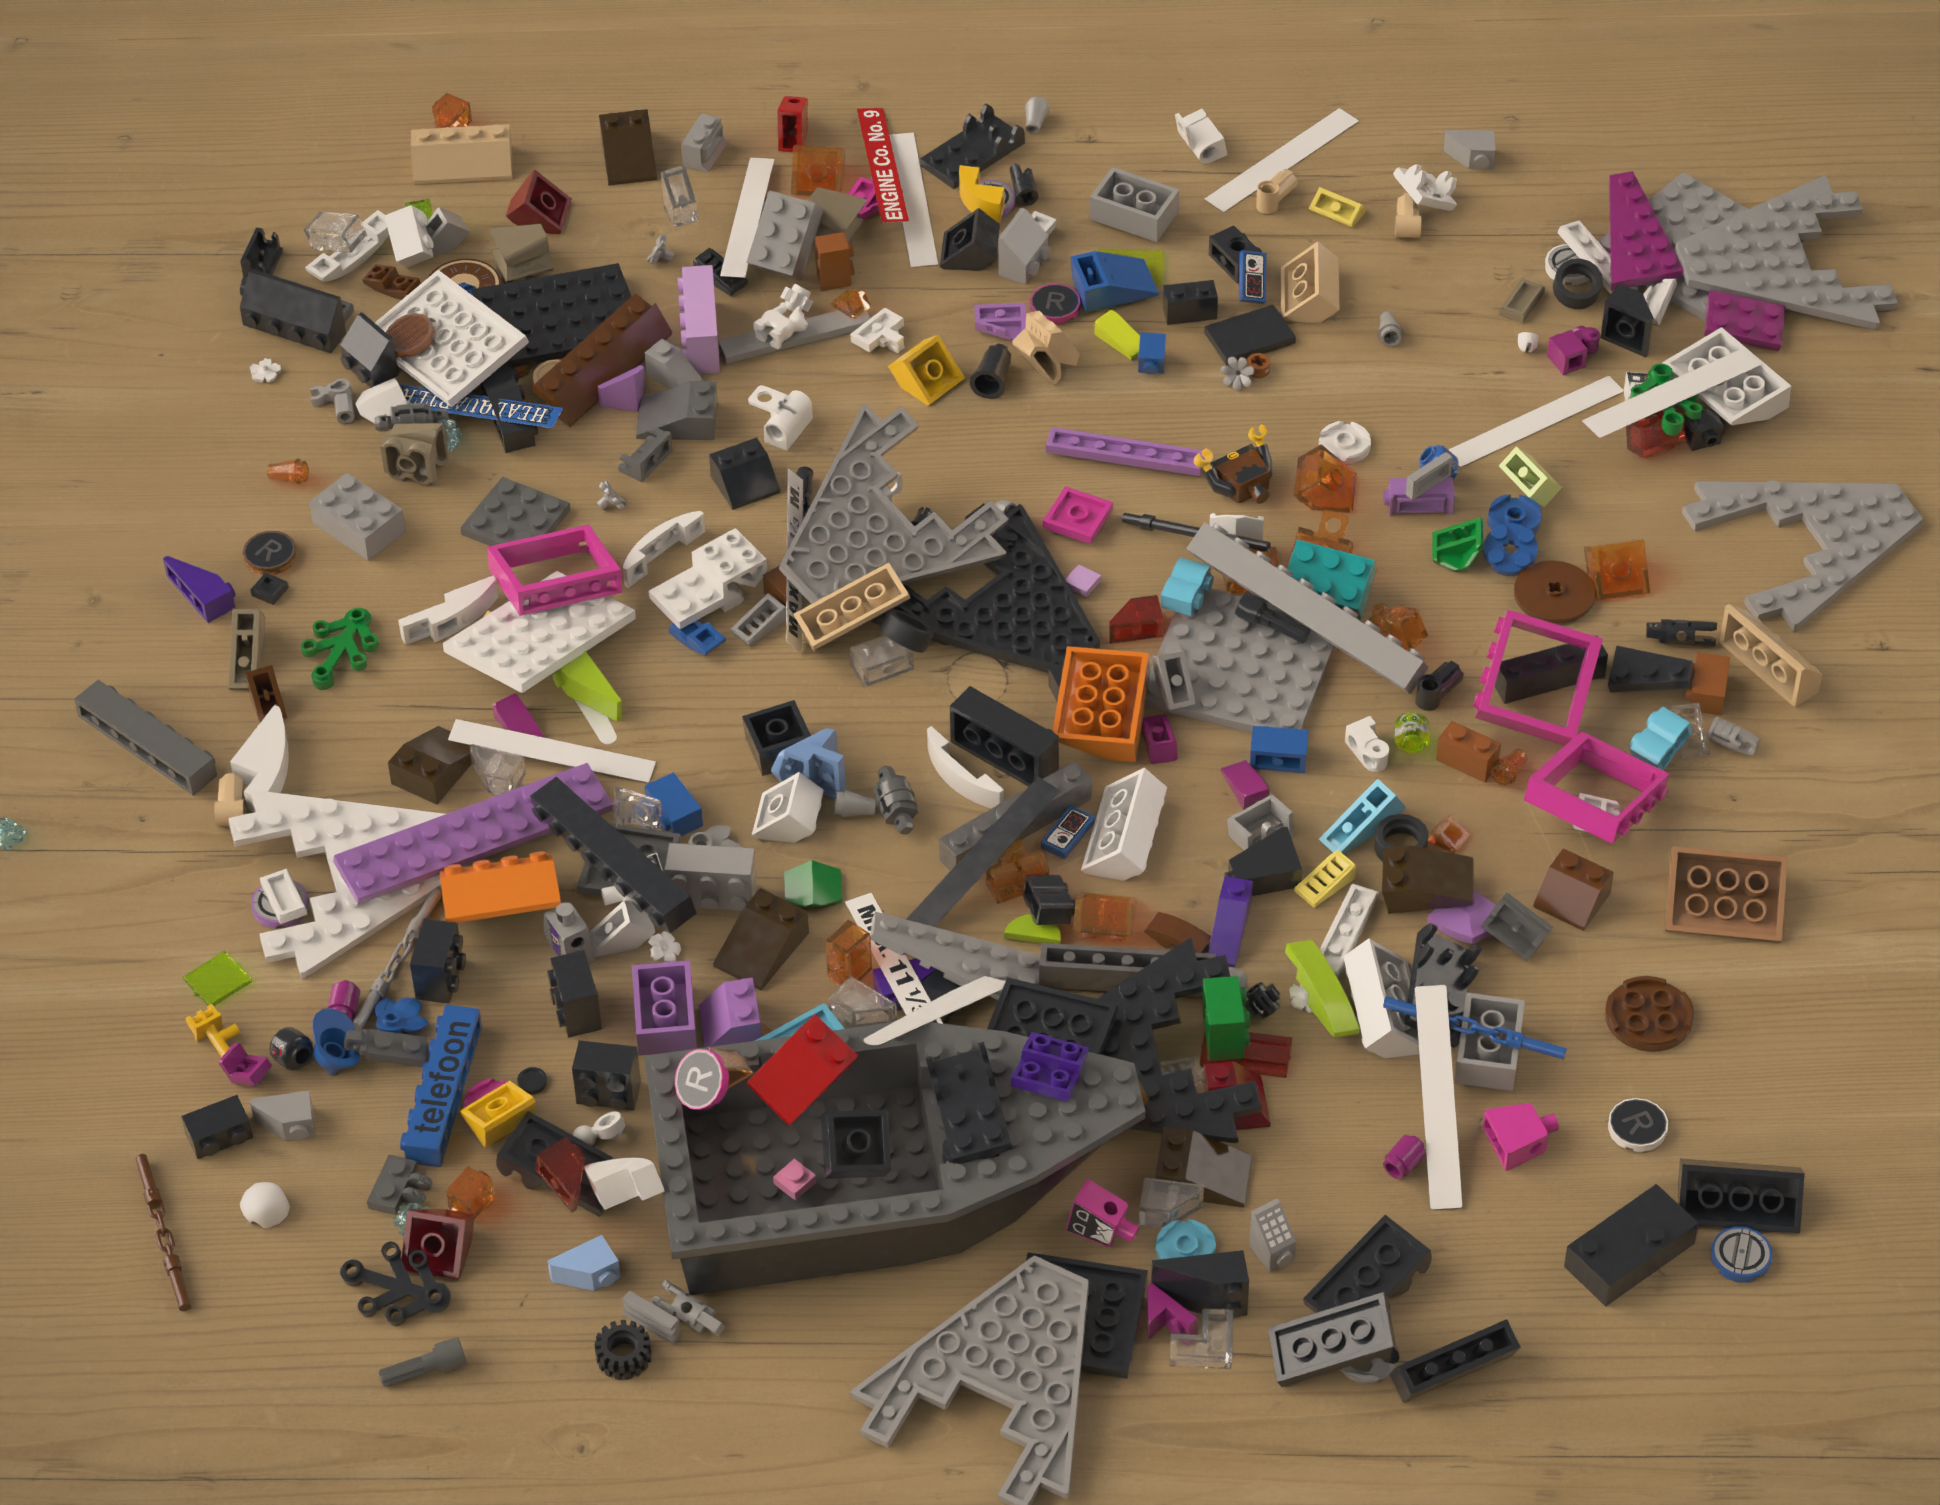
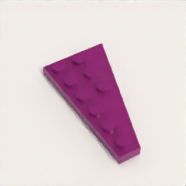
[1608,171,1684,290]

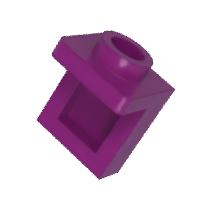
[219,1043,272,1086]

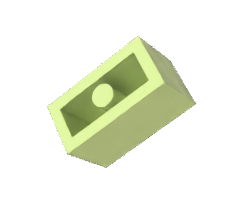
[1499,446,1562,507]

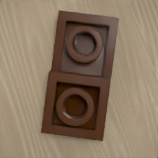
[362,264,421,300]
[1144,912,1211,953]

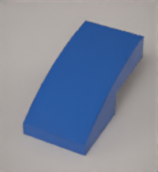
[669,620,726,655]

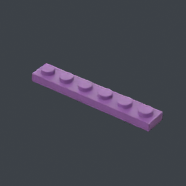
[1046,427,1205,476]

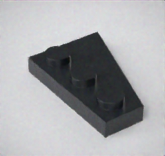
[1608,646,1695,693]

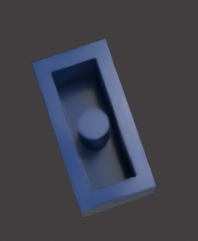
[1250,726,1309,773]
[643,772,703,836]

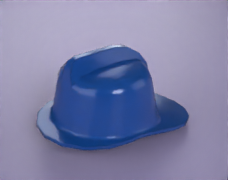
[312,1008,361,1075]

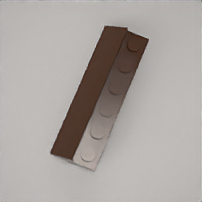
[532,293,672,427]

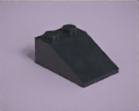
[1151,1250,1249,1319]

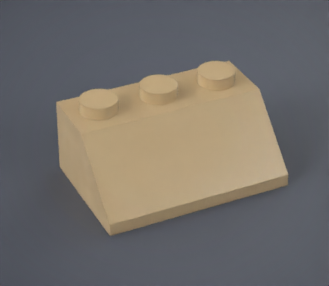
[1281,242,1340,323]

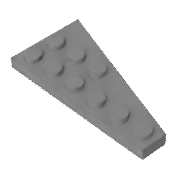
[871,911,1040,1000]

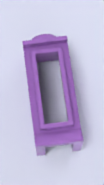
[1383,477,1455,516]

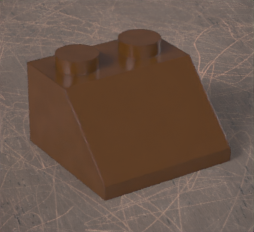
[1533,848,1614,931]

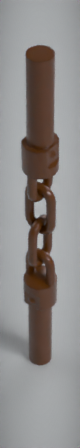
[135,1154,191,1311]

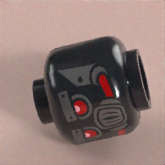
[269,1027,314,1070]

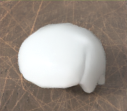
[240,1182,290,1228]

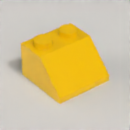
[888,334,965,406]

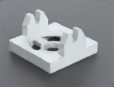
[1393,164,1457,211]

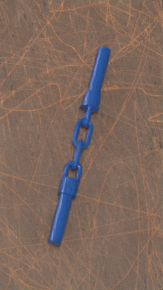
[1383,996,1567,1060]

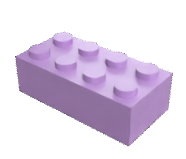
[677,265,720,374]

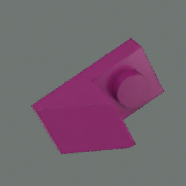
[1147,1283,1197,1342]

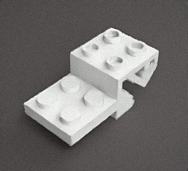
[649,528,767,629]

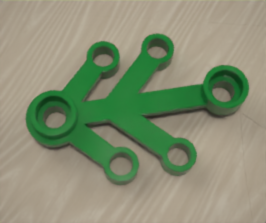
[1630,363,1703,436]
[301,608,379,690]

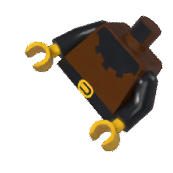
[1194,424,1273,504]

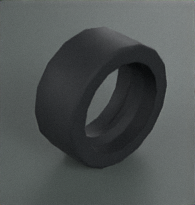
[1553,258,1603,309]
[879,609,934,653]
[1374,814,1429,862]

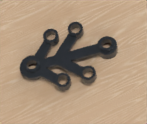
[340,1241,451,1326]

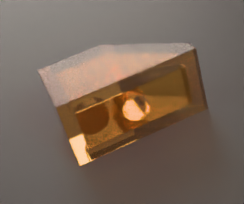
[432,93,472,128]

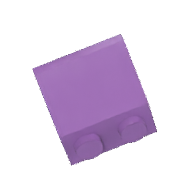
[699,977,763,1047]

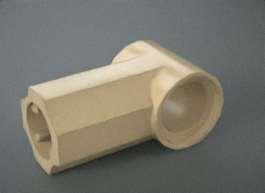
[1256,169,1298,214]
[1395,193,1421,238]
[215,773,246,826]

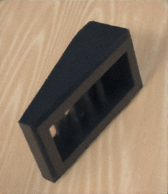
[693,248,748,296]

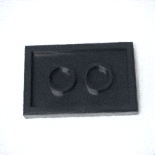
[1204,305,1296,365]

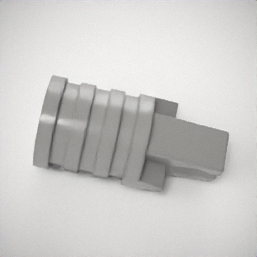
[1706,716,1760,756]

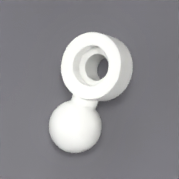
[573,1111,626,1146]

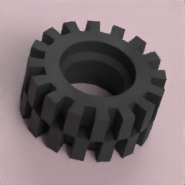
[594,1320,652,1380]

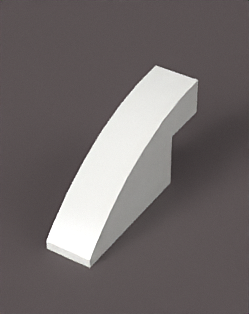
[230,705,289,812]
[584,1158,665,1210]

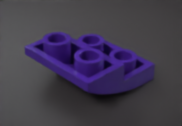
[1011,1032,1089,1102]

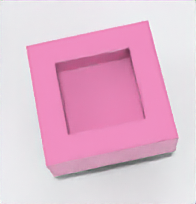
[773,1159,816,1201]

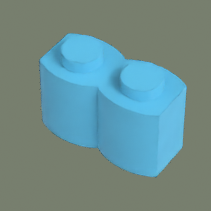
[1161,557,1214,616]
[1630,707,1692,770]

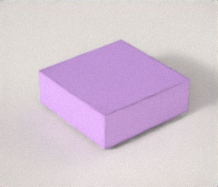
[1065,564,1101,598]

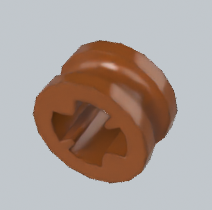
[1247,353,1270,378]

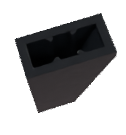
[1224,827,1302,896]

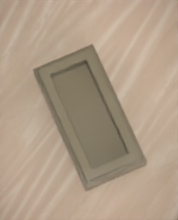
[1500,278,1545,324]

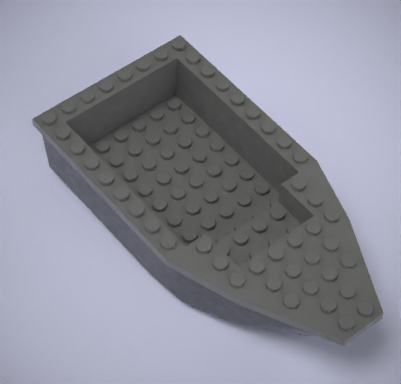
[644,1022,1145,1295]

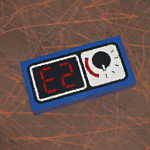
[1239,250,1267,304]
[1041,805,1095,859]

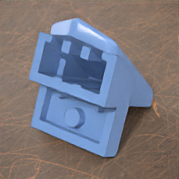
[771,728,846,800]

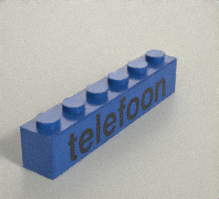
[400,1005,482,1167]

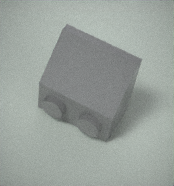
[998,208,1050,285]

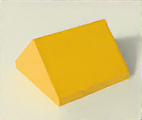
[460,1081,536,1148]

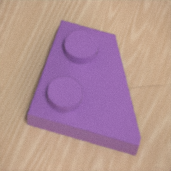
[974,303,1026,341]

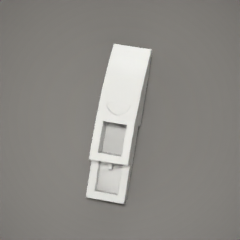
[398,575,498,645]

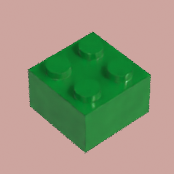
[1203,976,1250,1061]

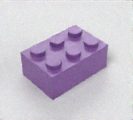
[632,960,697,1056]

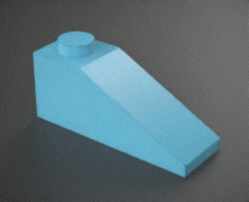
[1319,779,1406,855]

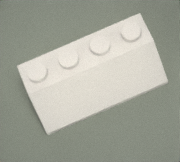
[1081,768,1167,881]
[1344,939,1420,1058]

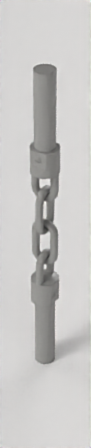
[353,888,442,1030]

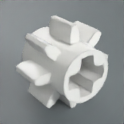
[781,284,814,312]

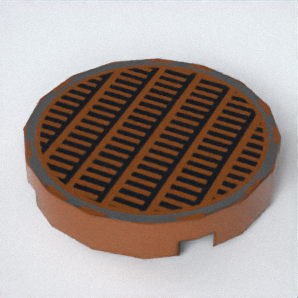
[386,313,435,358]

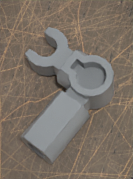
[310,378,354,424]

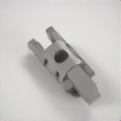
[651,1279,726,1337]

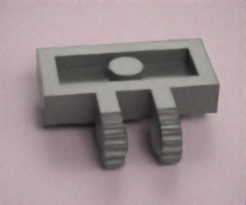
[367,1155,433,1215]

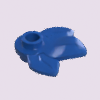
[375,997,429,1034]

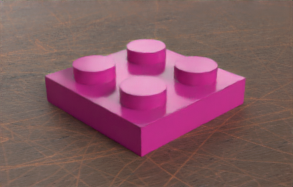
[1043,486,1113,544]

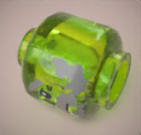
[1394,712,1430,753]

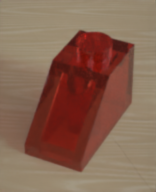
[1109,595,1164,644]
[535,1137,585,1213]

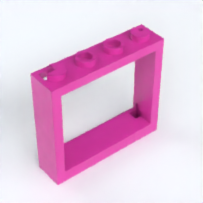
[487,524,622,616]
[1473,610,1603,746]
[1524,731,1669,844]

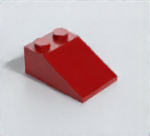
[746,1014,858,1126]

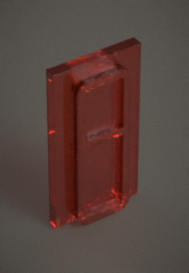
[1199,1032,1293,1078]

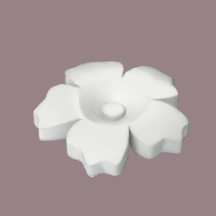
[250,358,281,383]
[648,931,681,963]
[1289,984,1313,1013]

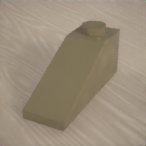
[229,609,265,690]

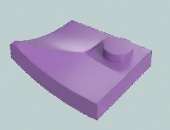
[1427,890,1496,944]

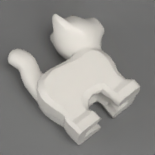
[753,302,808,350]

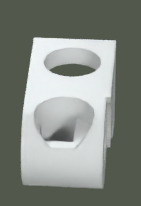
[1345,716,1389,772]

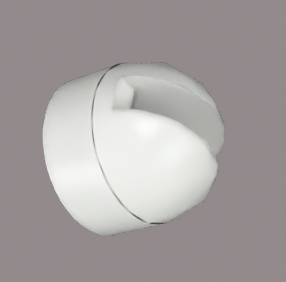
[1518,332,1539,353]

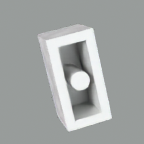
[385,205,434,267]

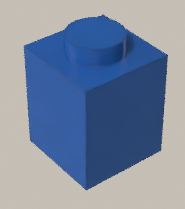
[1138,332,1166,374]

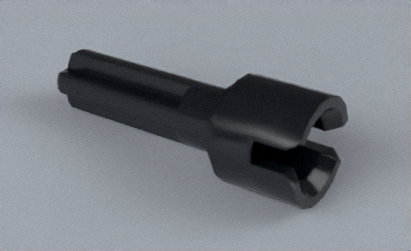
[1235,592,1310,643]

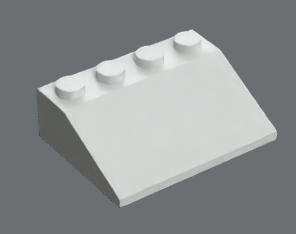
[1662,327,1791,425]

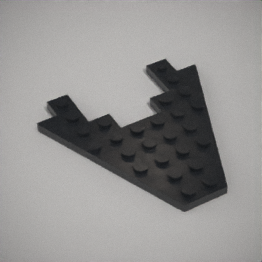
[871,503,1100,673]
[1097,938,1263,1144]

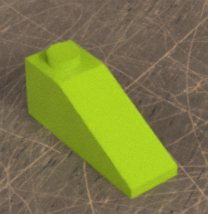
[552,651,622,722]

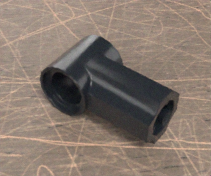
[1415,660,1464,711]

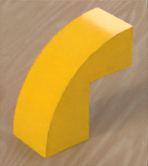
[959,165,1005,223]

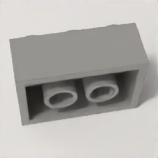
[1090,167,1179,242]
[746,190,824,281]
[309,473,406,561]
[665,843,757,911]
[1454,992,1525,1091]

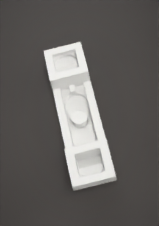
[305,210,389,282]
[623,511,705,588]
[927,726,1004,809]

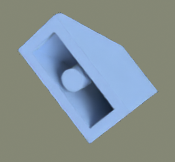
[548,1235,621,1291]

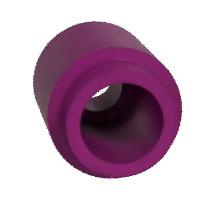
[327,980,360,1020]
[1383,1135,1426,1179]

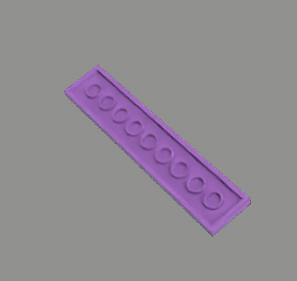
[333,763,613,905]

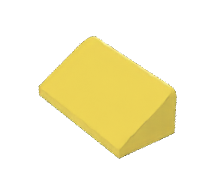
[1309,187,1366,228]

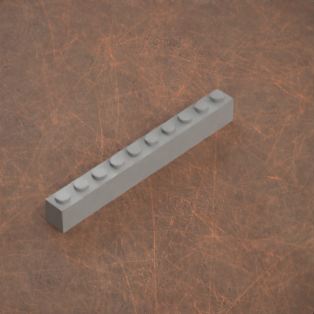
[1186,522,1429,694]

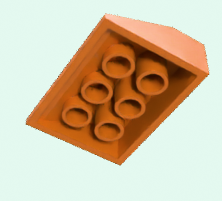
[1052,646,1150,763]
[439,851,561,923]

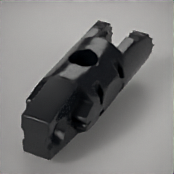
[1646,619,1717,646]

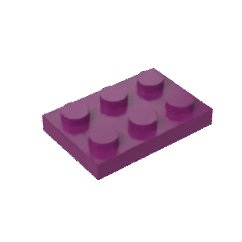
[1704,290,1785,351]

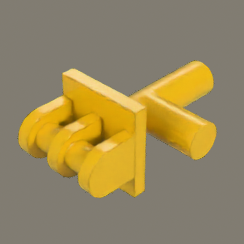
[185,1004,240,1057]

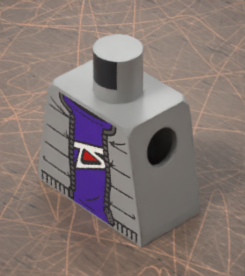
[544,902,595,964]

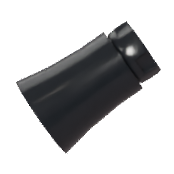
[970,343,1011,399]

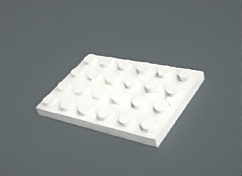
[375,270,529,408]
[443,571,636,693]

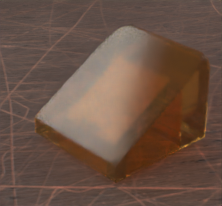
[831,290,870,319]
[1428,815,1470,853]

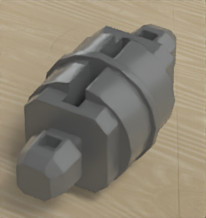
[375,403,449,431]
[874,765,918,835]

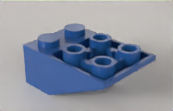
[1071,251,1159,312]

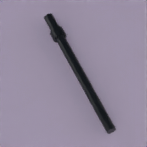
[1122,513,1271,552]

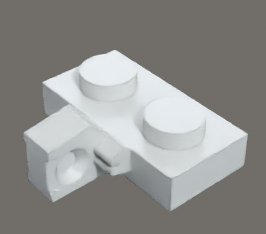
[850,308,905,353]

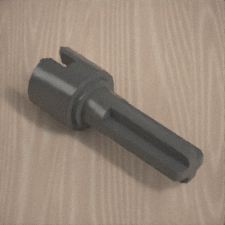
[379,1337,467,1387]

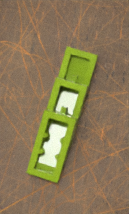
[1285,940,1360,1038]

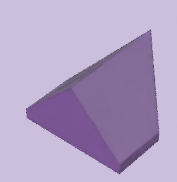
[598,365,646,412]

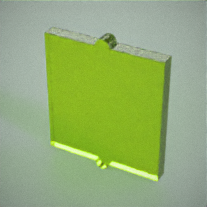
[183,951,252,1006]

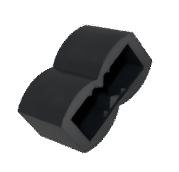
[1022,875,1076,925]

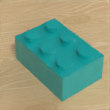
[1287,540,1377,619]

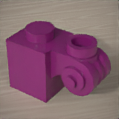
[1547,325,1600,375]

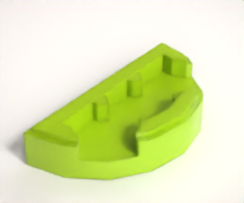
[1004,914,1061,944]

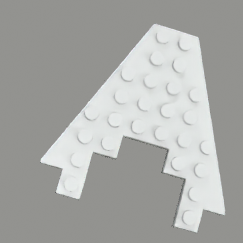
[228,790,476,979]

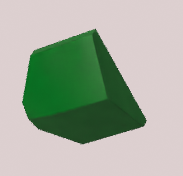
[1432,517,1483,572]
[784,860,842,907]

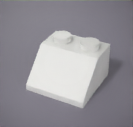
[752,772,824,843]

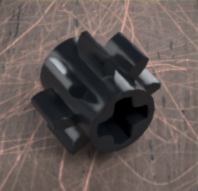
[1245,982,1280,1018]

